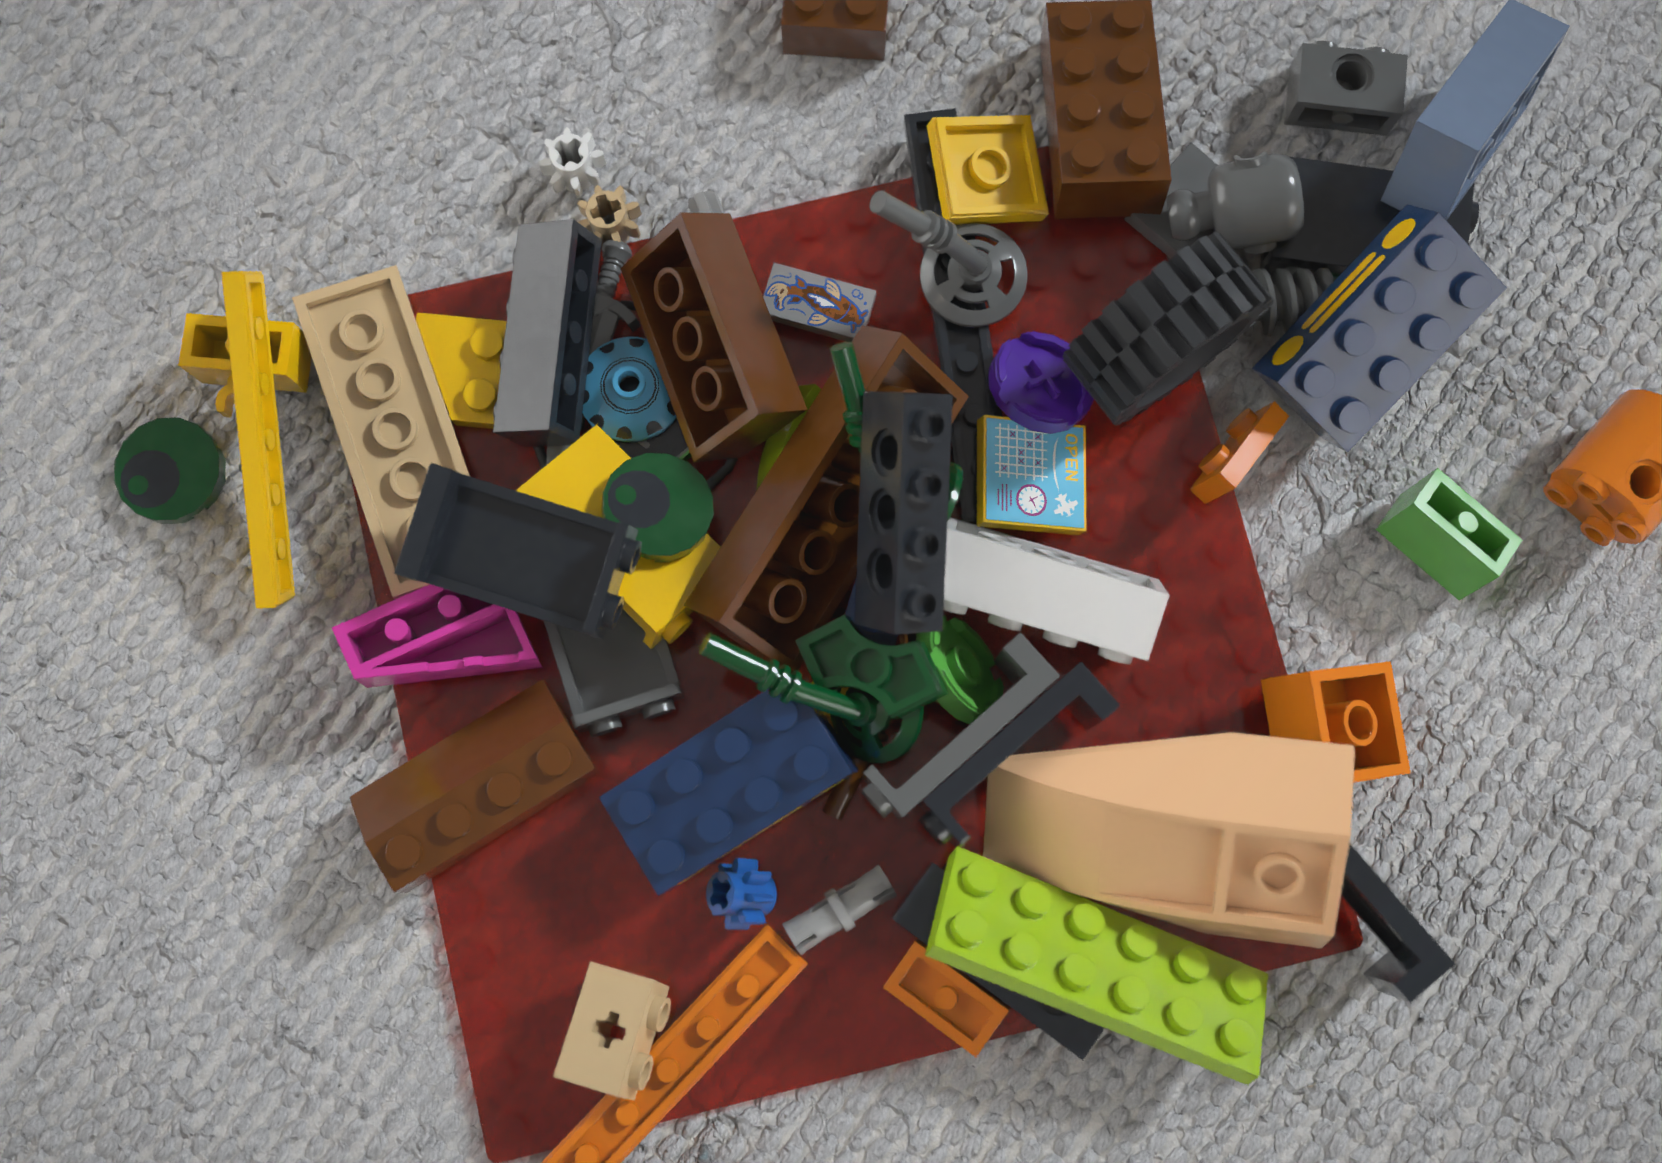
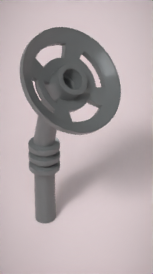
[870,191,1028,328]

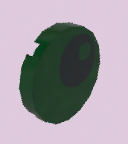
[114,417,226,524]
[601,453,713,563]

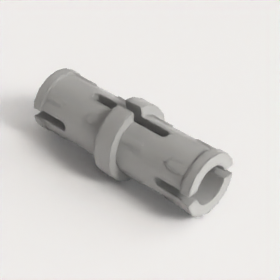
[783,865,897,955]

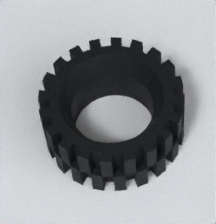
[1063,232,1274,426]

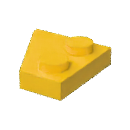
[416,313,507,429]

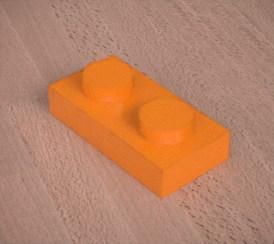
[1190,401,1289,504]
[883,939,1011,1057]

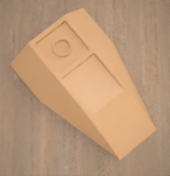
[983,732,1355,948]

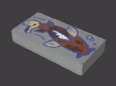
[763,263,876,342]

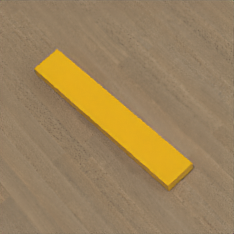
[221,271,295,609]

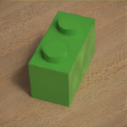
[1376,468,1523,601]

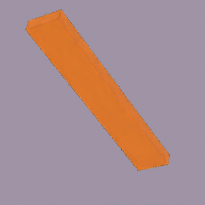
[541,924,808,1163]

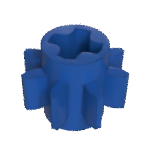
[706,858,777,930]

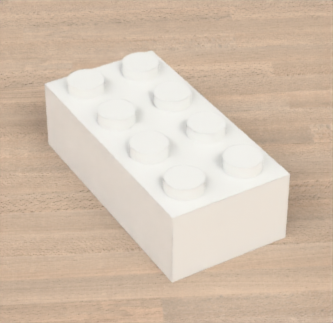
[943,517,1169,664]

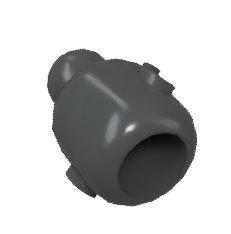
[1166,151,1304,254]

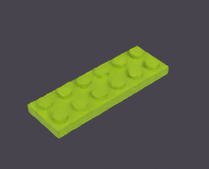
[925,846,1268,1085]

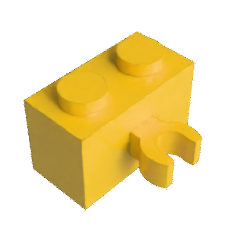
[178,313,312,418]

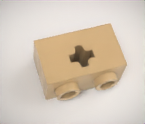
[553,962,671,1100]

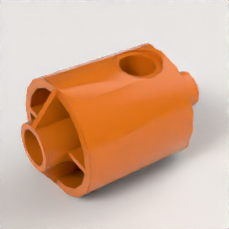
[1543,389,1662,546]

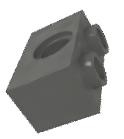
[1284,41,1408,136]

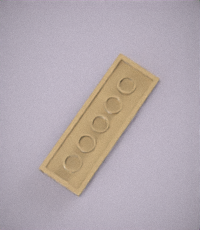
[292,265,470,599]

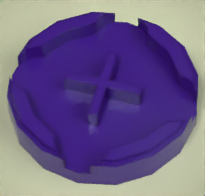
[988,331,1094,434]

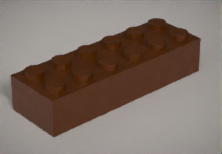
[684,325,969,674]

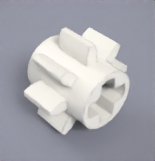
[538,127,607,198]

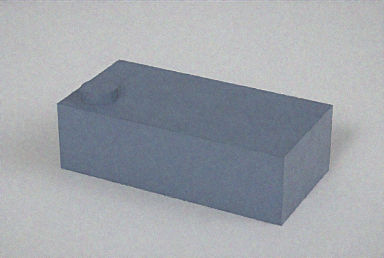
[1381,0,1570,220]

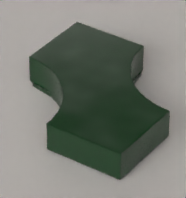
[795,615,948,719]

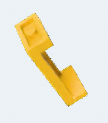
[515,424,720,649]

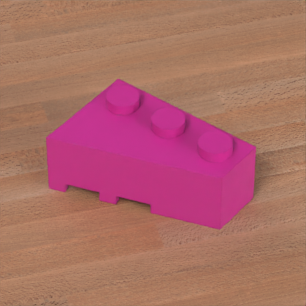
[332,584,543,688]

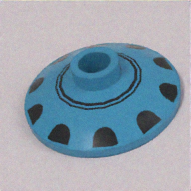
[582,337,677,443]

